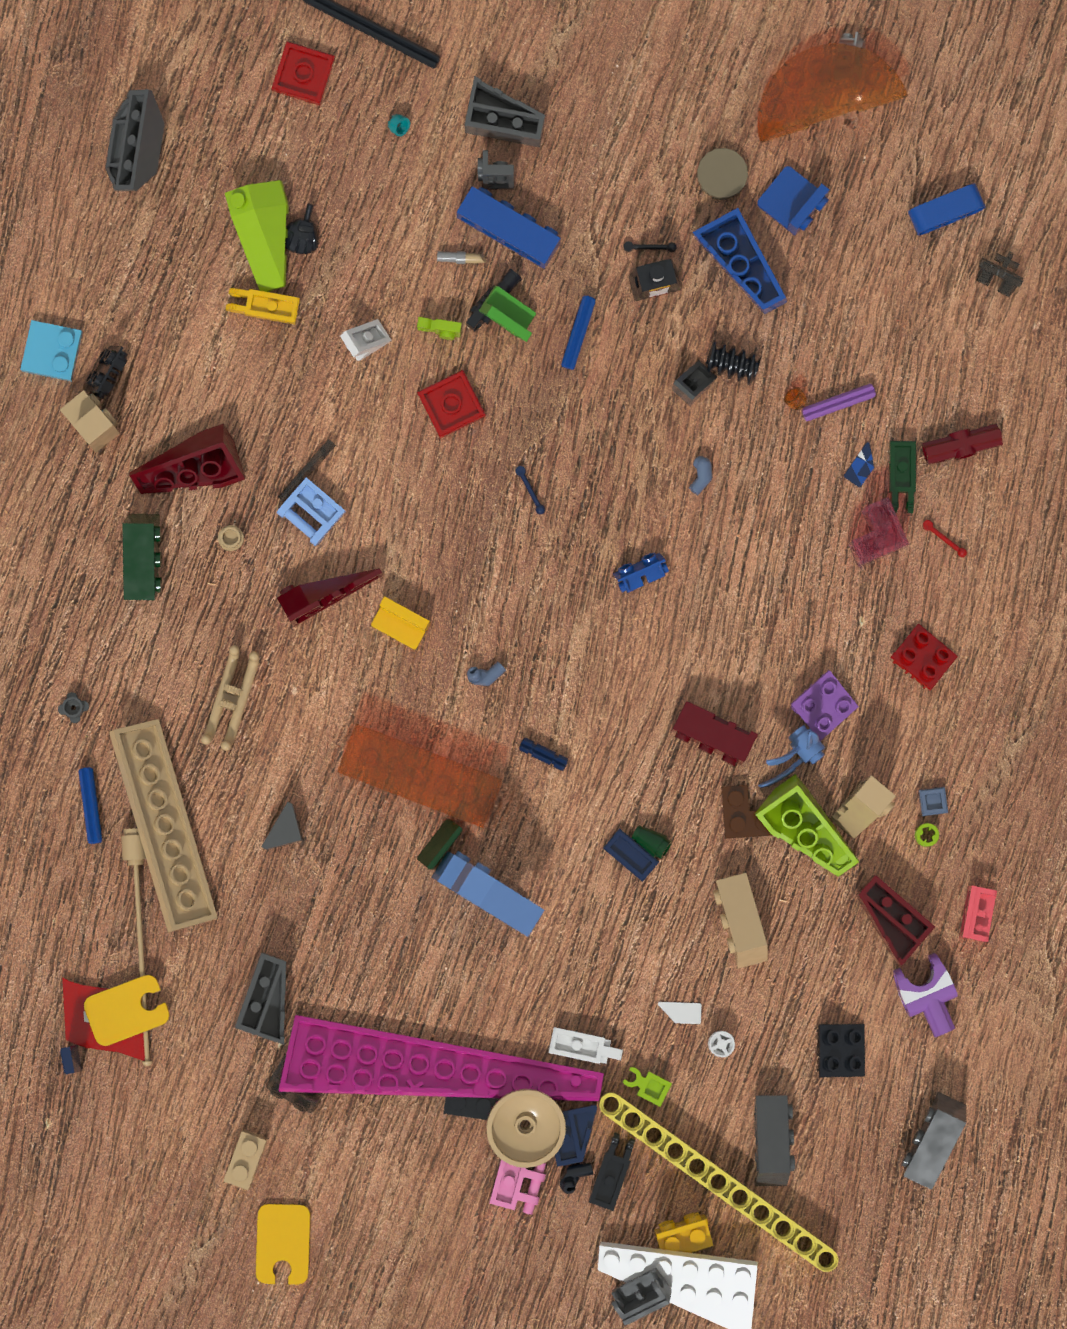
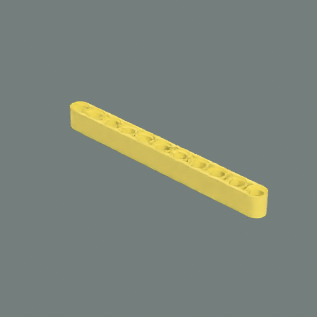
[599,1092,838,1272]

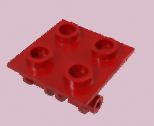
[890,623,958,691]

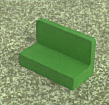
[479,286,536,342]

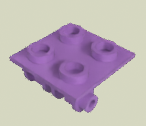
[790,670,859,741]

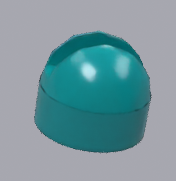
[388,114,410,137]

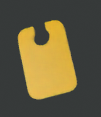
[84,975,170,1046]
[256,1204,310,1285]

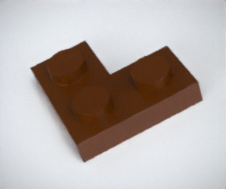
[721,785,773,839]

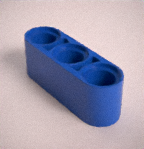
[908,183,986,236]

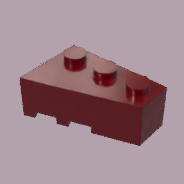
[671,701,758,767]
[856,875,935,966]

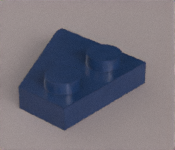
[555,1104,597,1167]

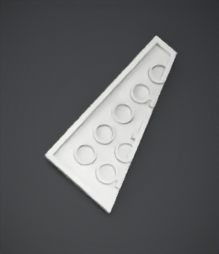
[598,1241,758,1329]

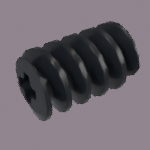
[706,339,762,386]

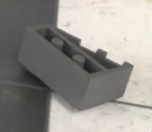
[233,951,286,1045]

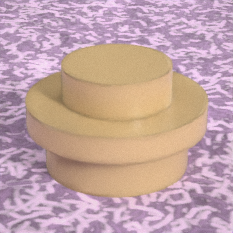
[218,525,244,551]

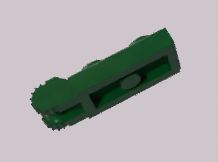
[889,441,916,513]

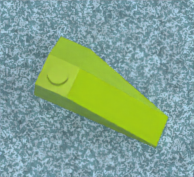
[225,180,289,292]
[755,774,859,877]

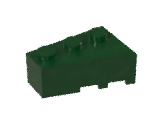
[122,514,162,600]

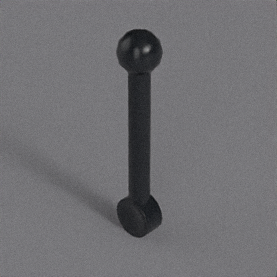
[623,241,677,252]

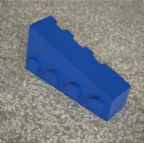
[692,208,787,314]

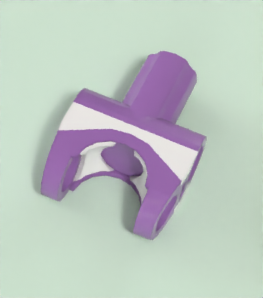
[893,953,958,1037]

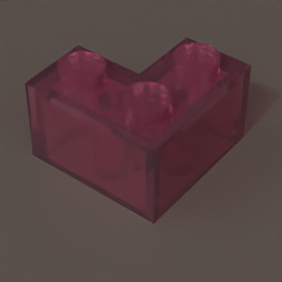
[848,497,909,568]

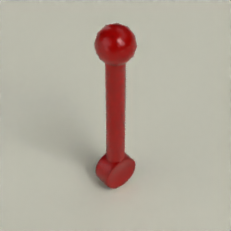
[922,520,967,558]

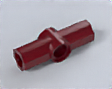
[922,424,1003,465]

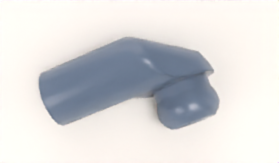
[688,456,713,496]
[467,661,506,686]

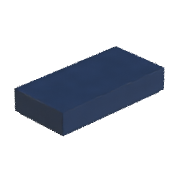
[603,829,659,882]
[60,1045,82,1074]

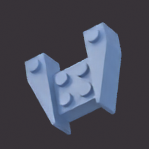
[431,851,544,937]

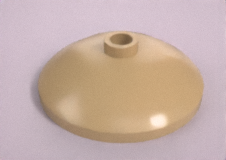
[486,1089,566,1168]

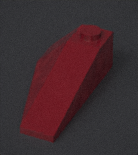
[129,423,245,494]
[277,568,383,627]

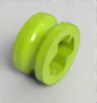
[914,823,939,847]

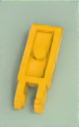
[225,288,300,325]

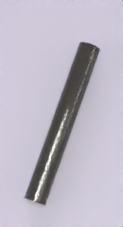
[278,439,336,502]

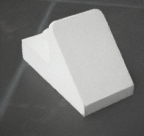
[340,319,392,361]

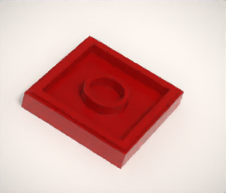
[271,41,336,106]
[417,370,486,439]

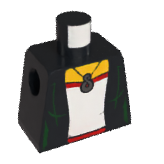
[628,259,682,301]

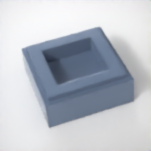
[918,787,948,816]

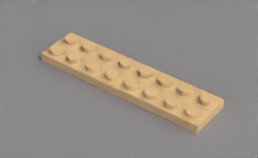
[109,719,218,933]

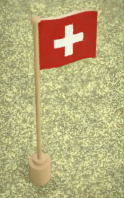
[62,828,152,1066]

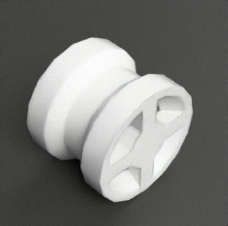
[708,1031,735,1057]

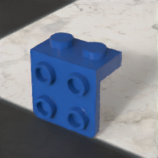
[757,166,830,236]

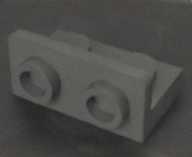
[478,150,514,190]

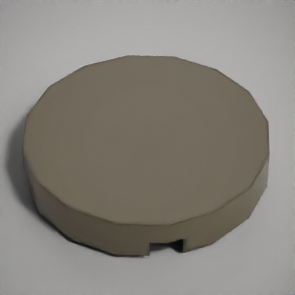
[697,148,748,200]

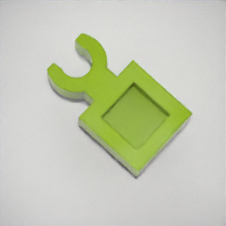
[417,317,462,340]
[622,1067,672,1107]

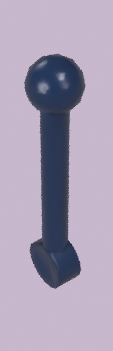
[515,466,546,515]

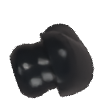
[560,1162,593,1194]

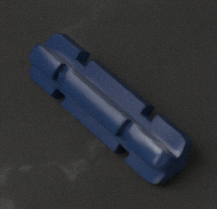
[519,738,568,771]

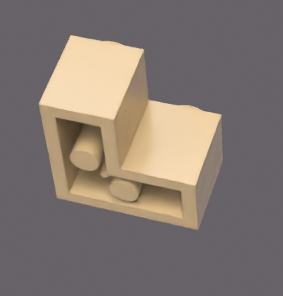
[60,390,119,452]

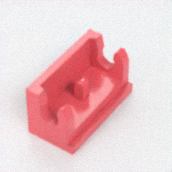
[959,885,997,943]

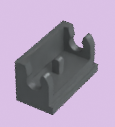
[611,1268,672,1326]

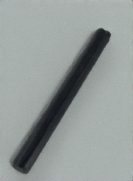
[303,0,441,69]

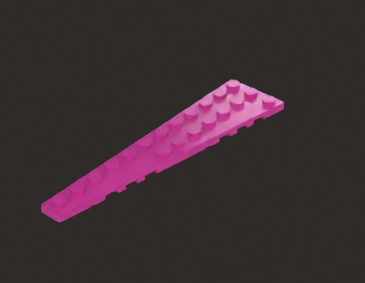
[279,1015,604,1101]

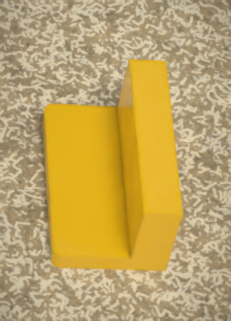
[371,596,430,650]

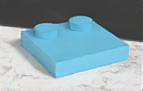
[20,320,83,382]

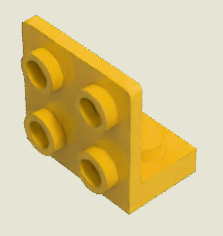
[654,1212,714,1253]

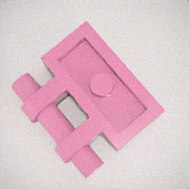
[489,1160,546,1215]

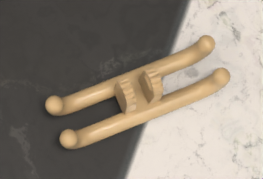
[201,645,260,751]

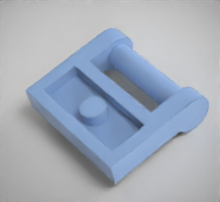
[277,477,346,546]

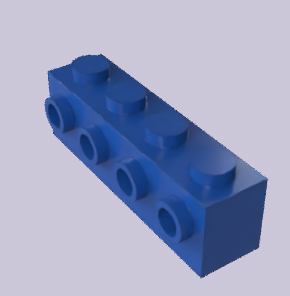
[456,186,561,269]

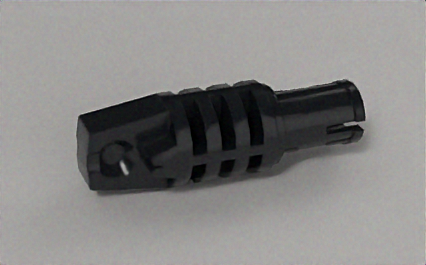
[466,269,522,332]

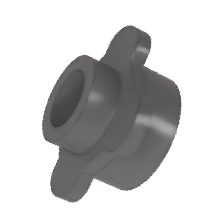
[58,692,89,723]

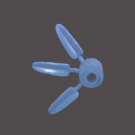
[758,725,825,788]

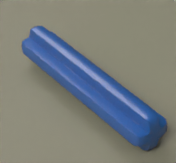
[561,295,596,370]
[78,767,102,844]

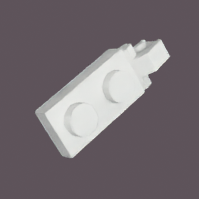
[549,1027,623,1064]

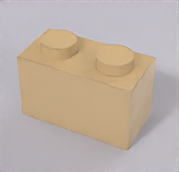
[223,1129,269,1190]

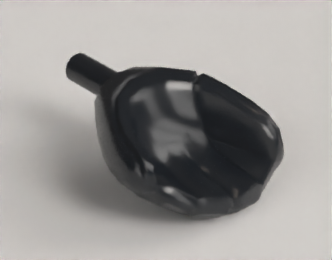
[285,203,318,254]

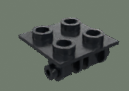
[85,346,128,399]
[816,1024,865,1078]

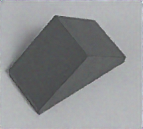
[672,360,717,407]
[261,802,303,850]

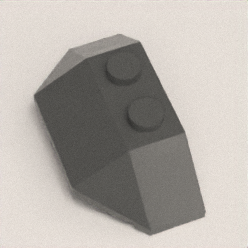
[105,89,165,191]

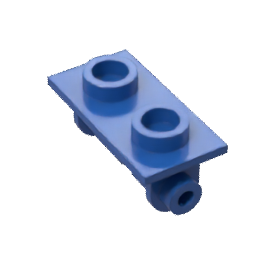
[613,553,669,593]

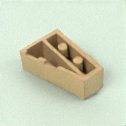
[830,775,896,839]
[713,873,768,969]

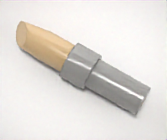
[437,251,487,264]

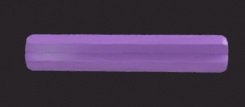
[802,384,876,421]

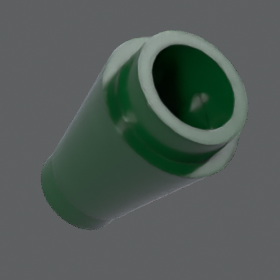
[632,825,672,859]

